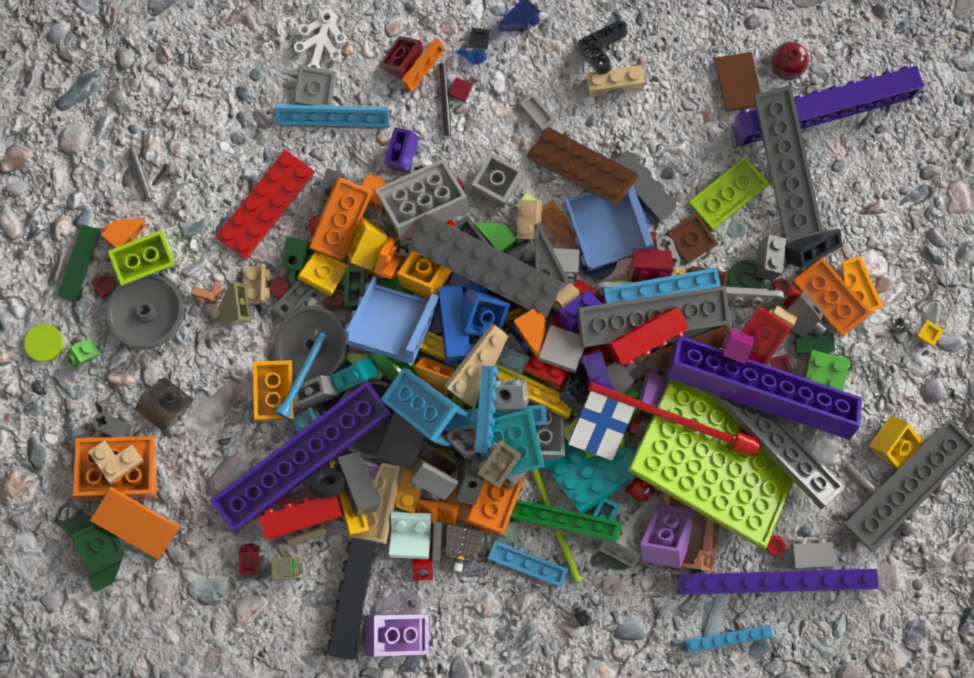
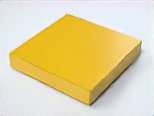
[298,251,350,297]

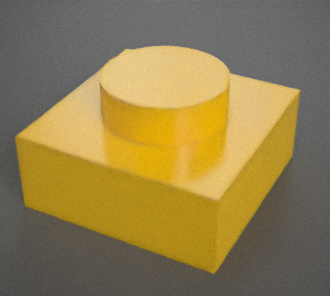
[916,320,944,347]

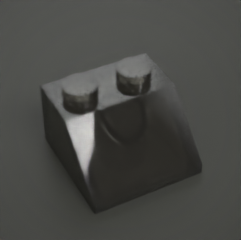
[135,377,194,433]

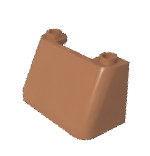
[659,492,720,573]

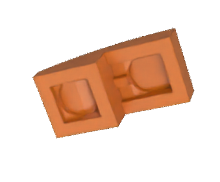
[417,500,458,526]

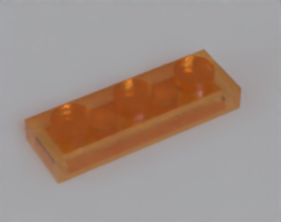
[541,199,581,250]

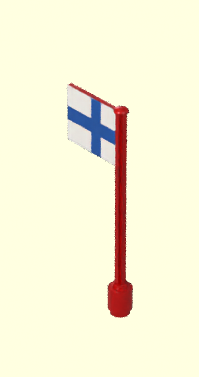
[568,381,760,460]

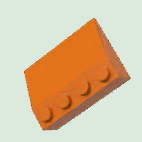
[73,436,157,501]

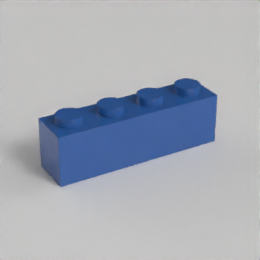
[437,286,473,365]

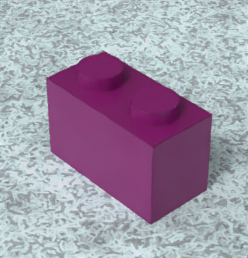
[721,328,754,364]

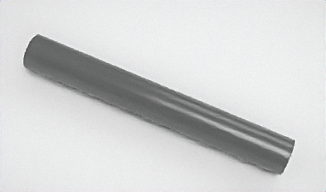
[128,147,153,201]

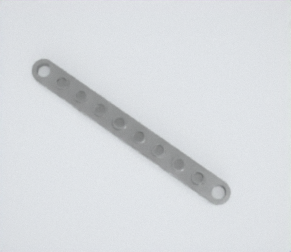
[595,281,785,307]

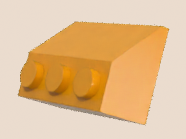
[253,360,294,423]

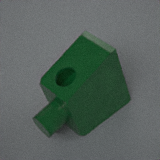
[282,236,310,282]

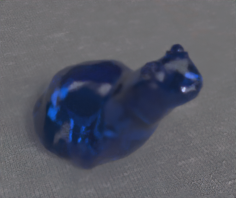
[457,47,487,65]

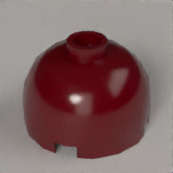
[771,41,809,80]

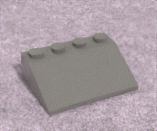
[375,159,470,242]

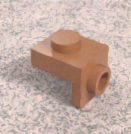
[191,281,223,304]

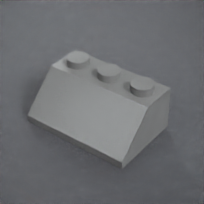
[527,401,565,462]

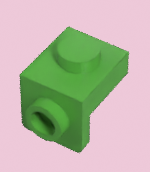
[66,338,100,370]

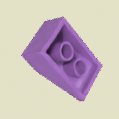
[640,503,695,568]
[365,614,429,656]

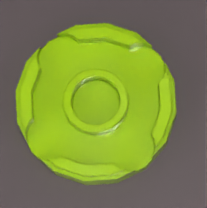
[24,324,64,362]

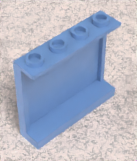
[563,185,655,271]
[343,276,439,364]

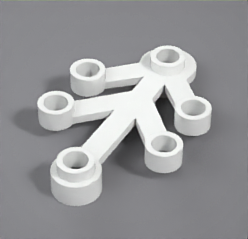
[294,9,346,69]

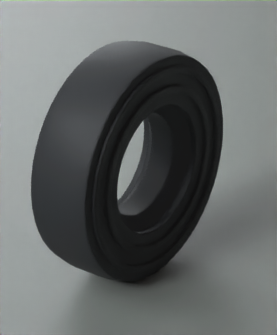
[309,468,345,498]

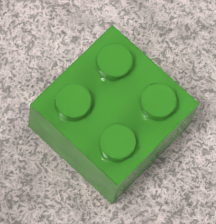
[803,350,850,391]

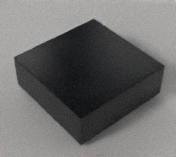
[469,28,490,49]

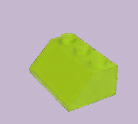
[108,230,176,286]

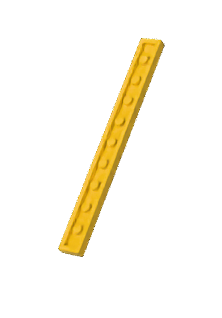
[419,331,572,419]

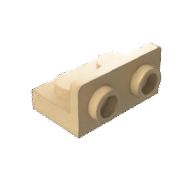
[243,264,271,305]

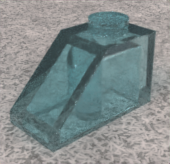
[496,345,530,375]

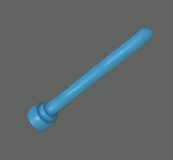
[275,333,326,419]

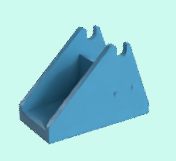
[381,367,471,447]

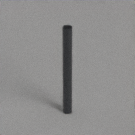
[439,63,452,136]

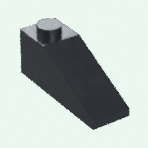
[785,228,843,268]

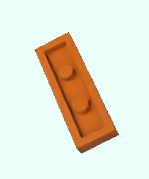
[402,37,445,92]

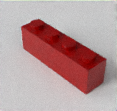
[606,307,689,366]
[259,496,343,540]

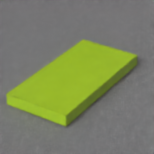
[687,156,769,231]

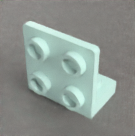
[389,512,431,559]

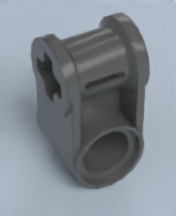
[93,413,132,437]

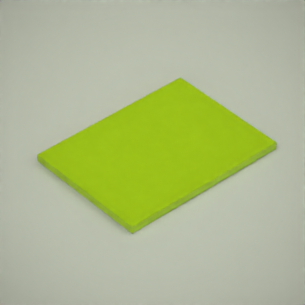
[627,379,793,550]

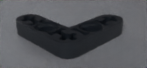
[578,21,628,75]
[559,363,587,416]

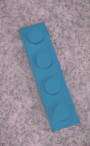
[488,540,568,588]

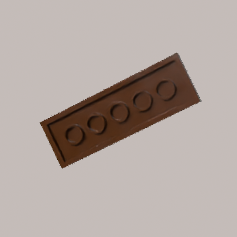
[526,127,639,207]

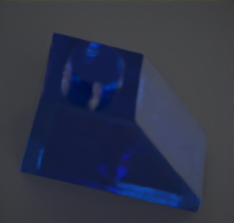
[499,0,541,31]

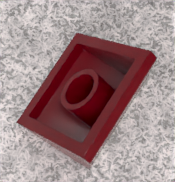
[379,36,423,80]

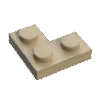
[88,441,144,484]

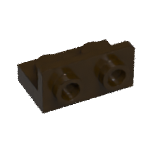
[418,437,462,476]

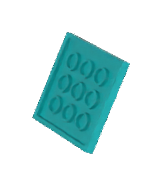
[544,439,637,514]

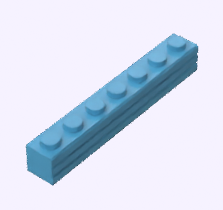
[475,365,498,453]
[684,625,773,652]

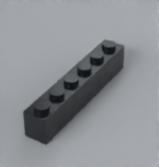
[327,537,376,660]

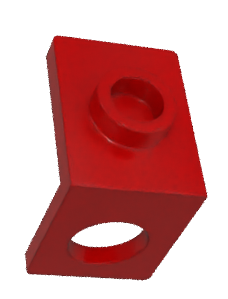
[412,545,433,581]

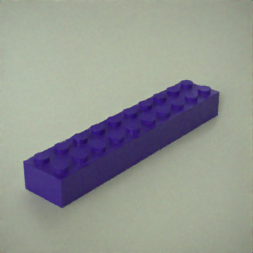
[732,65,924,147]
[666,336,862,440]
[210,381,393,532]

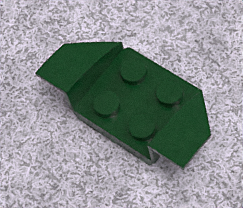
[61,514,125,592]

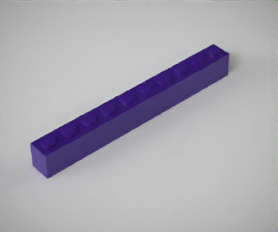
[677,569,879,595]

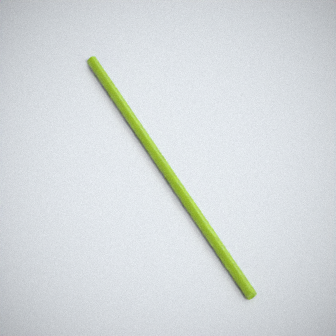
[502,390,582,583]

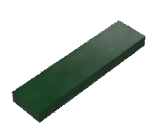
[58,224,101,302]

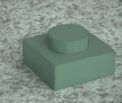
[498,522,518,542]

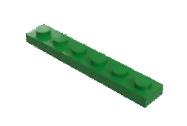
[510,499,622,543]

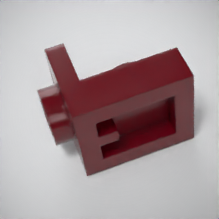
[239,543,261,575]

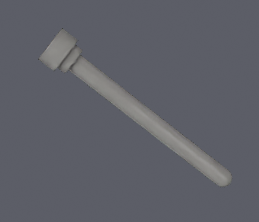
[845,462,919,537]

